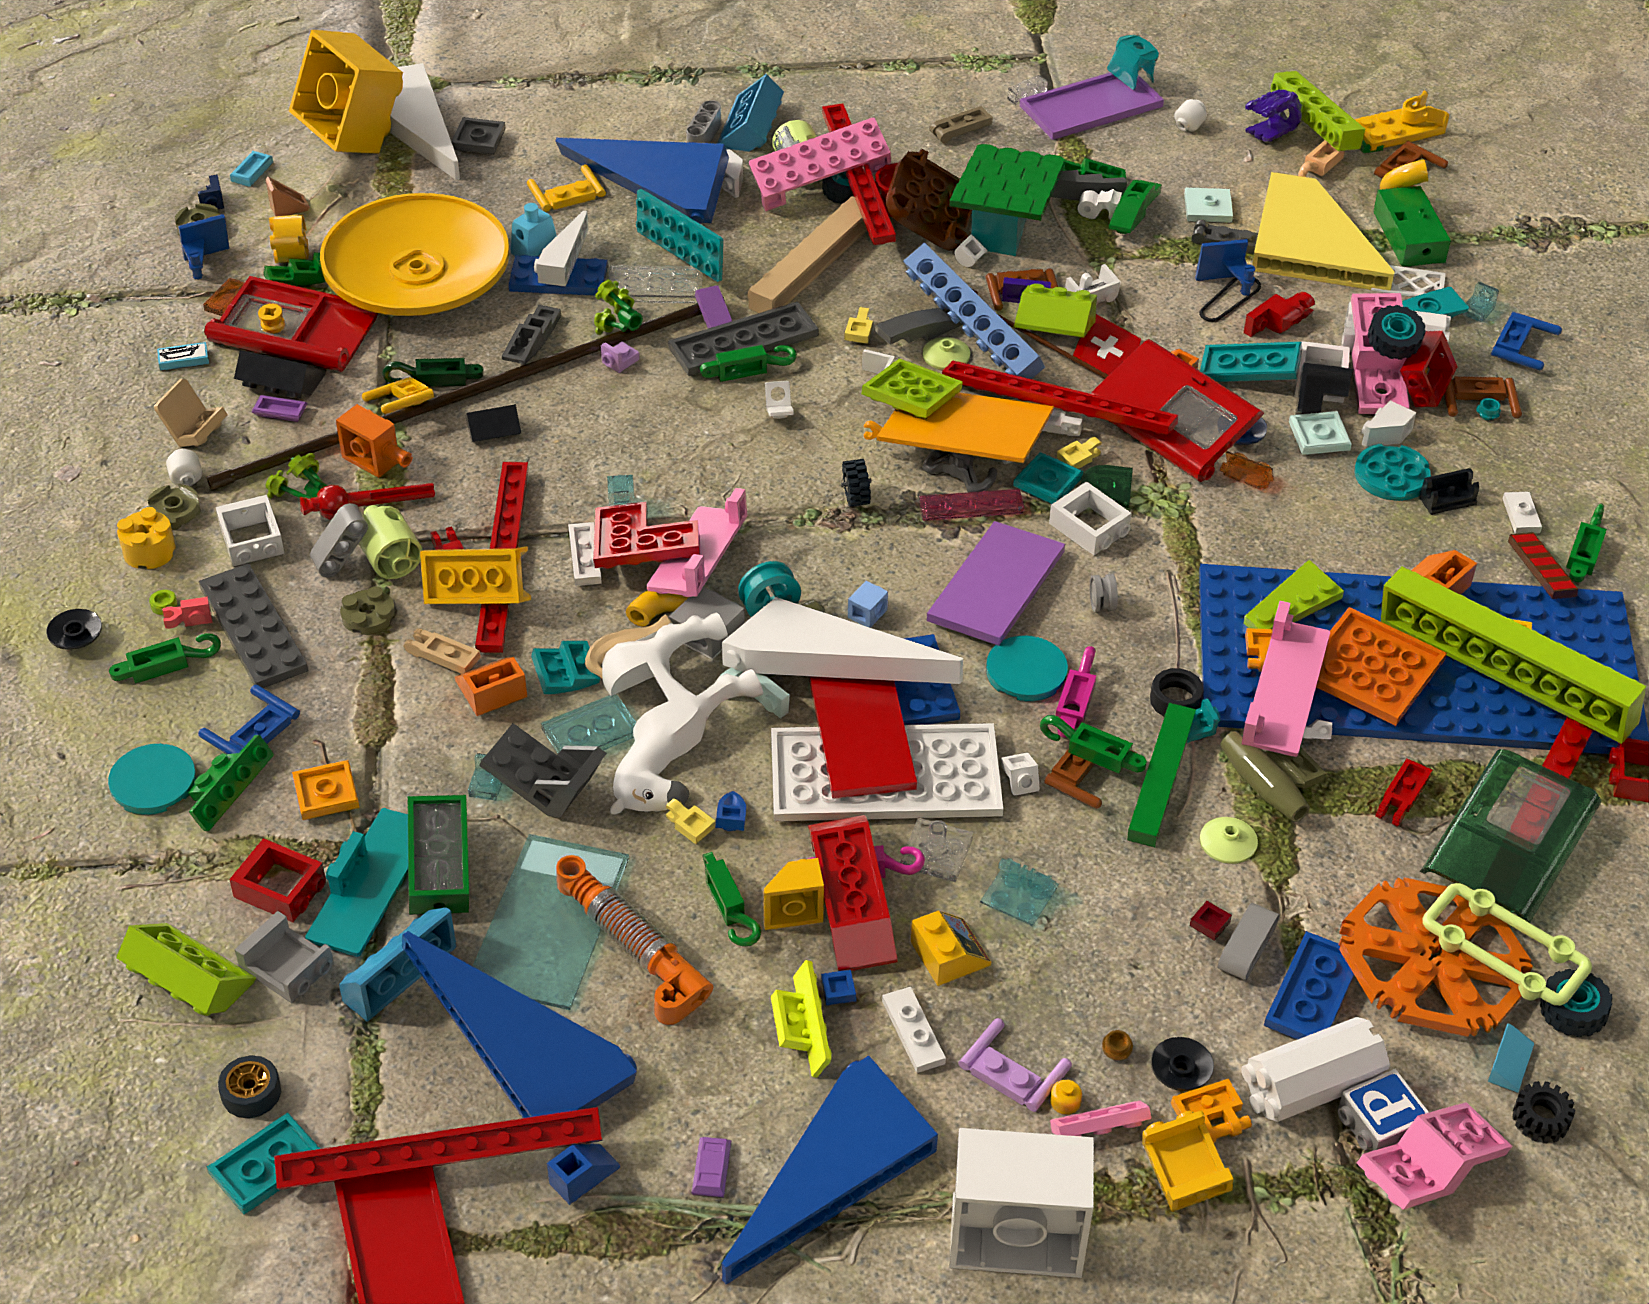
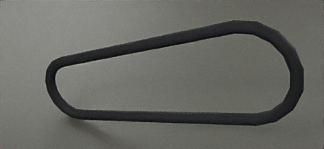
[1199,277,1261,322]

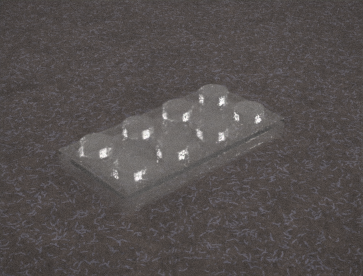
[609,265,704,303]

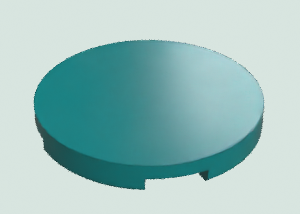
[1354,444,1431,501]
[986,635,1068,701]
[108,743,196,815]

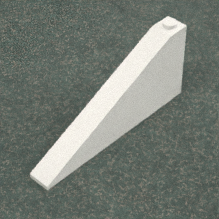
[390,63,460,180]
[722,597,963,684]

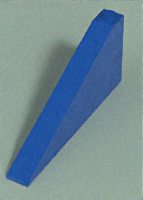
[555,137,729,224]
[402,931,637,1118]
[722,1056,938,1285]

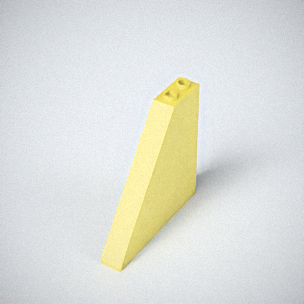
[1252,172,1395,291]

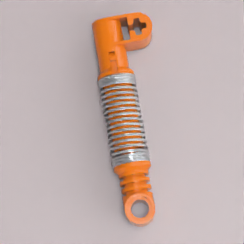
[556,855,714,1025]

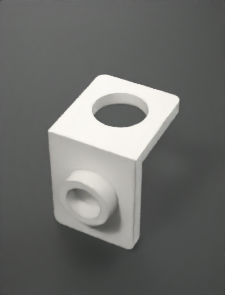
[862,349,895,374]
[765,381,794,419]

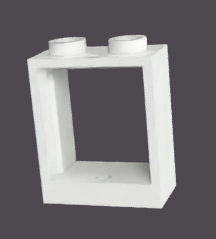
[1294,341,1350,403]
[1049,482,1132,556]
[216,495,285,567]

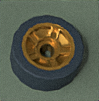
[218,1055,282,1118]

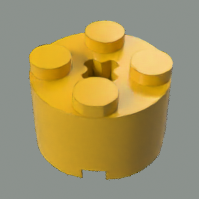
[269,215,309,263]
[117,507,176,569]

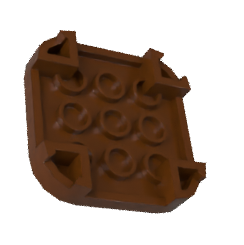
[886,149,972,250]

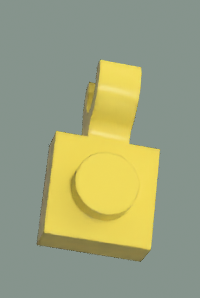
[845,307,873,344]
[1057,437,1102,469]
[666,799,716,844]

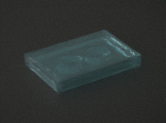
[541,694,636,753]

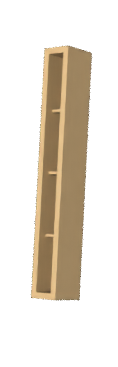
[748,196,867,313]

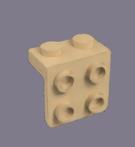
[154,379,228,447]

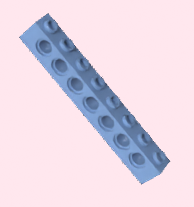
[903,242,1045,379]

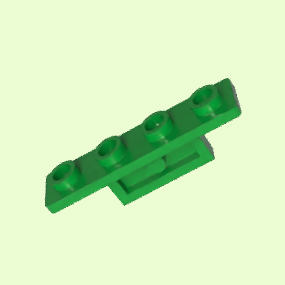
[188,735,274,831]

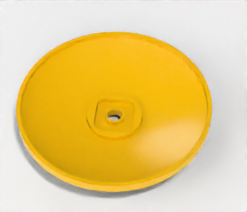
[320,193,509,316]

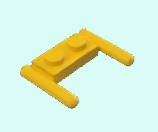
[526,164,606,212]
[362,376,434,415]

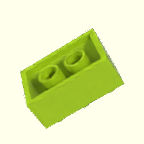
[1014,284,1097,337]

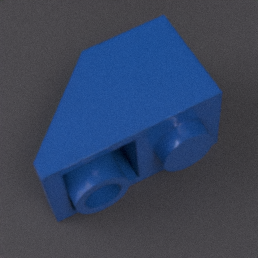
[547,1144,620,1205]

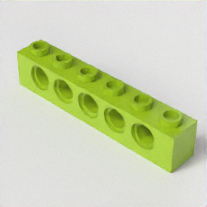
[1270,71,1365,151]

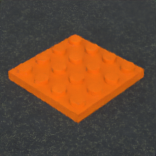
[1316,607,1447,726]

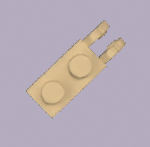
[403,628,481,674]

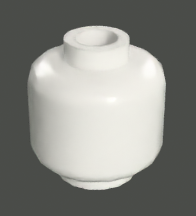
[1174,99,1207,132]
[166,449,202,486]

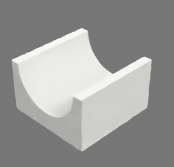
[949,1128,1094,1278]

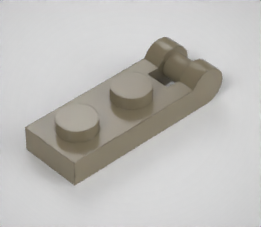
[929,106,993,144]

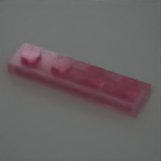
[919,489,1024,521]

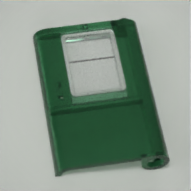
[1420,749,1601,928]

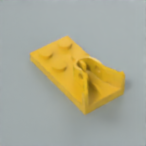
[1354,90,1449,151]
[420,546,531,604]

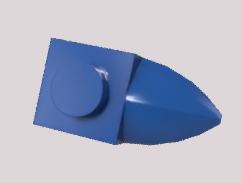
[715,791,746,832]

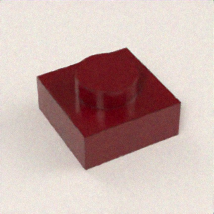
[1189,901,1232,941]

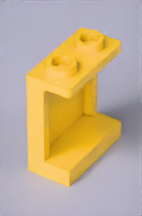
[1142,1110,1233,1212]

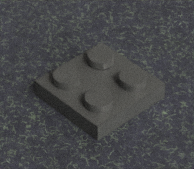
[451,117,506,154]

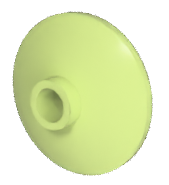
[923,337,970,370]
[1200,817,1258,864]

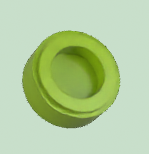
[149,590,178,615]

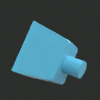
[511,203,557,256]

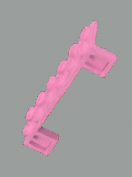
[749,118,891,212]
[647,488,747,597]
[1242,601,1330,757]

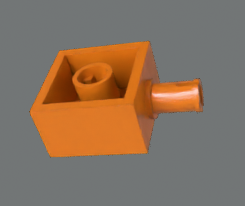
[336,404,413,478]

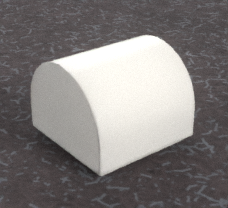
[955,234,987,267]

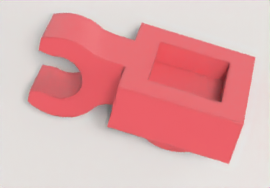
[163,597,213,629]

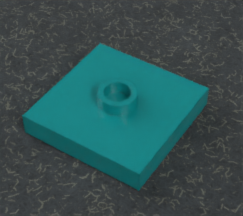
[1013,452,1083,504]

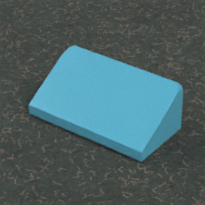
[1488,1023,1534,1093]

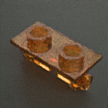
[1220,451,1274,490]

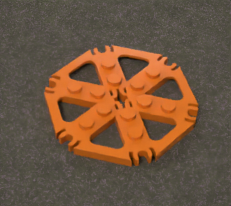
[1339,877,1532,1037]

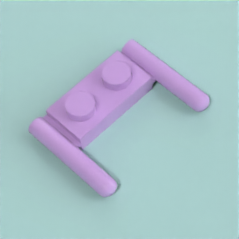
[958,1018,1072,1112]

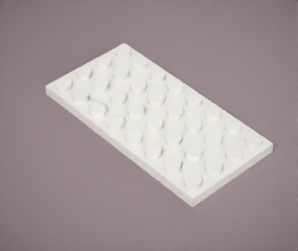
[771,723,1003,821]

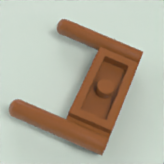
[1374,141,1448,187]
[985,268,1059,311]
[1444,376,1522,419]
[1044,749,1137,809]

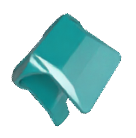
[1107,35,1159,90]

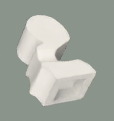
[1078,189,1122,220]

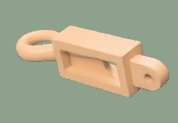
[1298,140,1345,177]

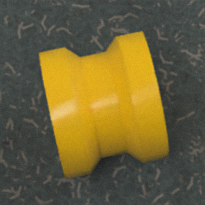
[258,304,285,334]

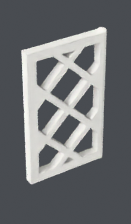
[1371,265,1446,297]

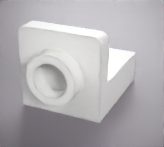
[1001,753,1040,796]

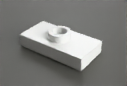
[1503,492,1542,534]

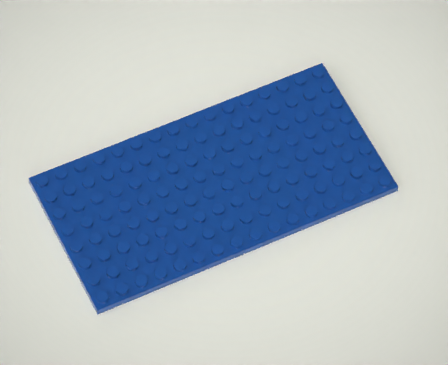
[1199,564,1649,754]

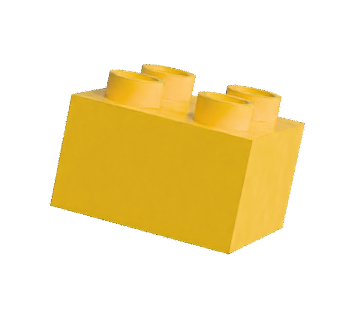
[289,30,403,153]

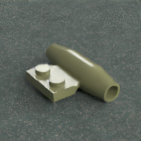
[1220,731,1326,822]

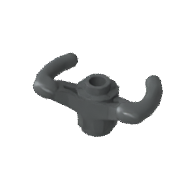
[923,450,998,495]

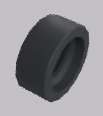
[1150,668,1204,717]

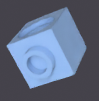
[848,581,888,628]

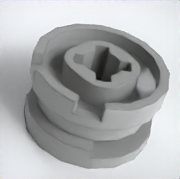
[1090,574,1118,612]

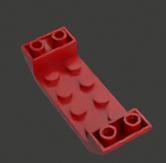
[808,815,898,971]

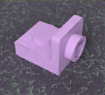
[601,342,639,373]

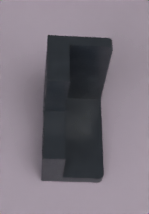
[1295,362,1353,415]

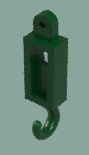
[382,358,484,387]

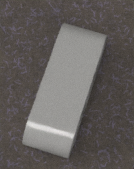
[686,100,721,143]
[310,503,368,578]
[1217,903,1280,981]

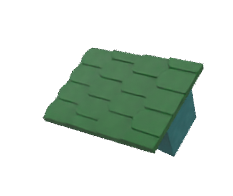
[950,144,1065,256]

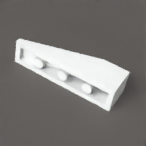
[534,211,588,286]

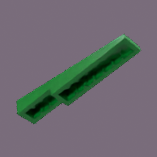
[1127,703,1196,847]

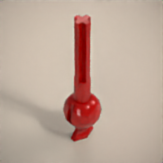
[300,483,435,520]

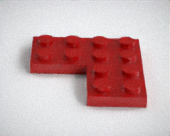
[593,501,700,569]

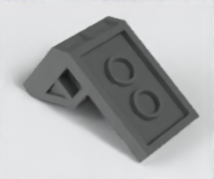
[479,723,607,818]

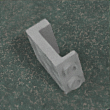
[234,911,334,1003]

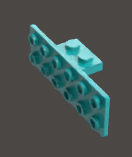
[636,189,724,282]
[305,808,417,957]

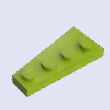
[1244,560,1344,629]

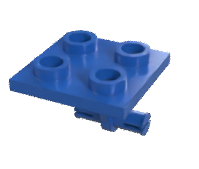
[178,214,230,279]
[1195,239,1255,296]

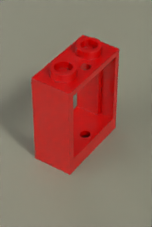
[1400,331,1458,407]
[1609,738,1649,803]
[229,838,326,923]

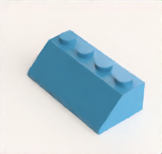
[717,74,784,152]
[339,907,457,1022]

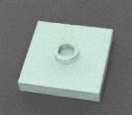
[1184,187,1233,223]
[1289,411,1352,455]

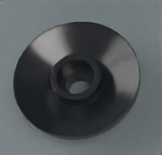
[46,609,102,650]
[1151,1037,1214,1091]

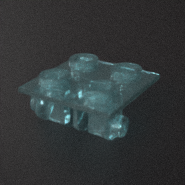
[980,858,1059,926]

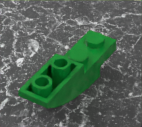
[1109,180,1162,234]

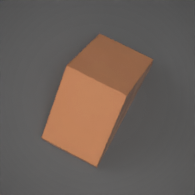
[265,177,310,216]

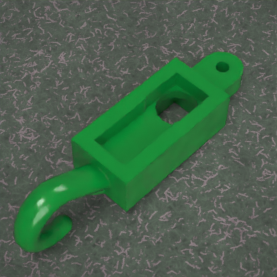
[700,345,797,382]
[1566,503,1607,583]
[109,633,221,684]
[1039,715,1147,774]
[702,852,762,947]

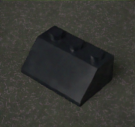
[234,350,326,399]

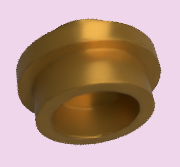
[1102,1030,1133,1060]

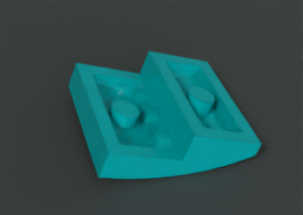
[531,641,601,694]

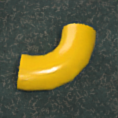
[1380,159,1428,190]
[626,591,689,627]

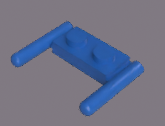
[1491,311,1562,371]
[198,685,300,754]

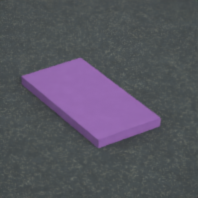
[1020,72,1164,140]
[927,521,1065,646]

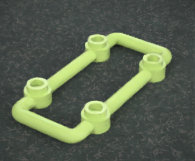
[1422,883,1592,1006]

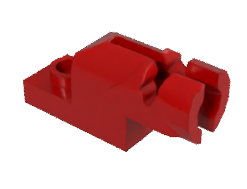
[1243,292,1315,337]

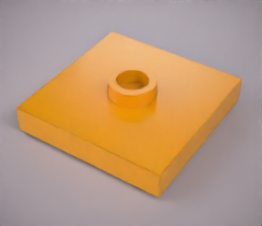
[292,760,360,820]

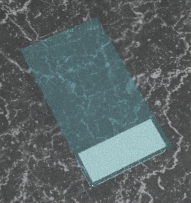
[473,834,629,1010]

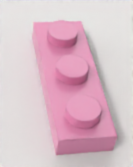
[1050,1100,1151,1137]

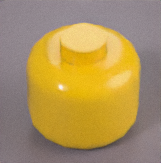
[1050,1080,1082,1115]

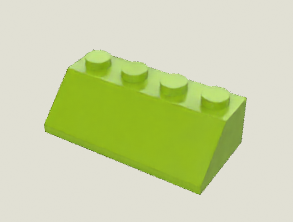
[116,923,256,1016]

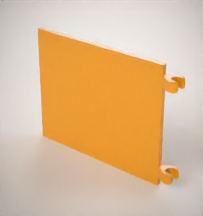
[864,392,1054,463]

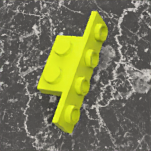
[771,960,832,1078]

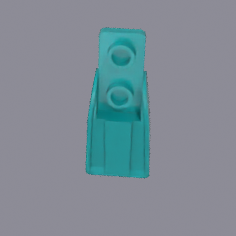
[1402,287,1469,318]

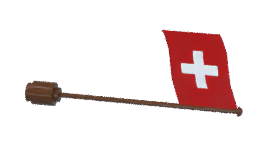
[955,288,1141,379]

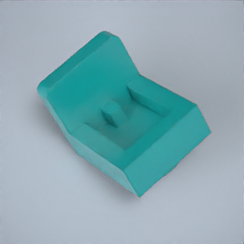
[1187,698,1220,743]

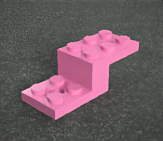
[1351,293,1409,414]
[1357,1102,1513,1210]

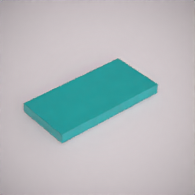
[1200,342,1302,382]

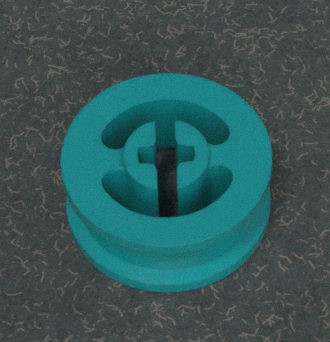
[738,561,801,617]

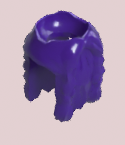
[1245,89,1302,142]

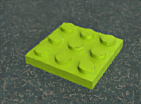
[861,358,963,419]

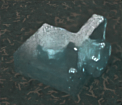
[1462,282,1499,323]
[468,753,502,801]

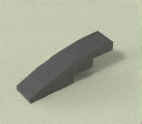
[1051,170,1127,201]
[502,304,561,365]
[876,308,962,345]

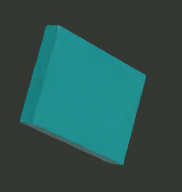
[207,1112,320,1215]

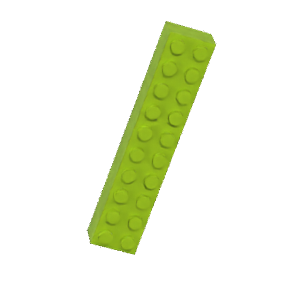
[1381,566,1647,744]

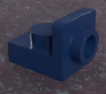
[198,174,225,210]

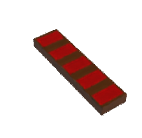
[1508,532,1579,599]

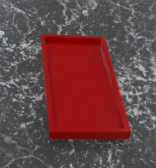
[808,676,917,799]
[334,1167,465,1304]

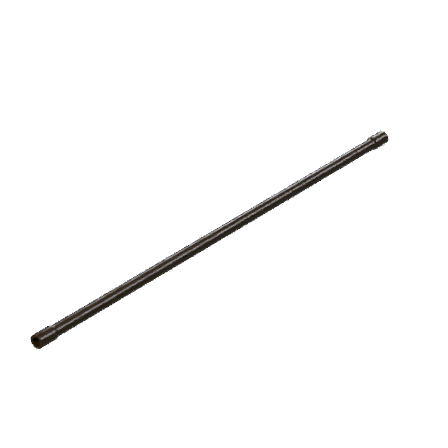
[206,298,725,490]

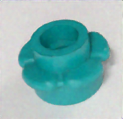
[1476,398,1501,421]

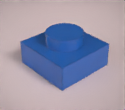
[821,970,856,1005]

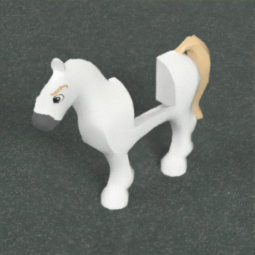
[585,612,763,815]

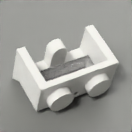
[1065,264,1121,306]

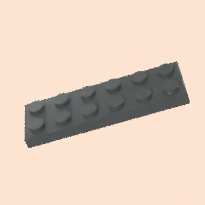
[668,301,819,376]
[199,563,308,688]

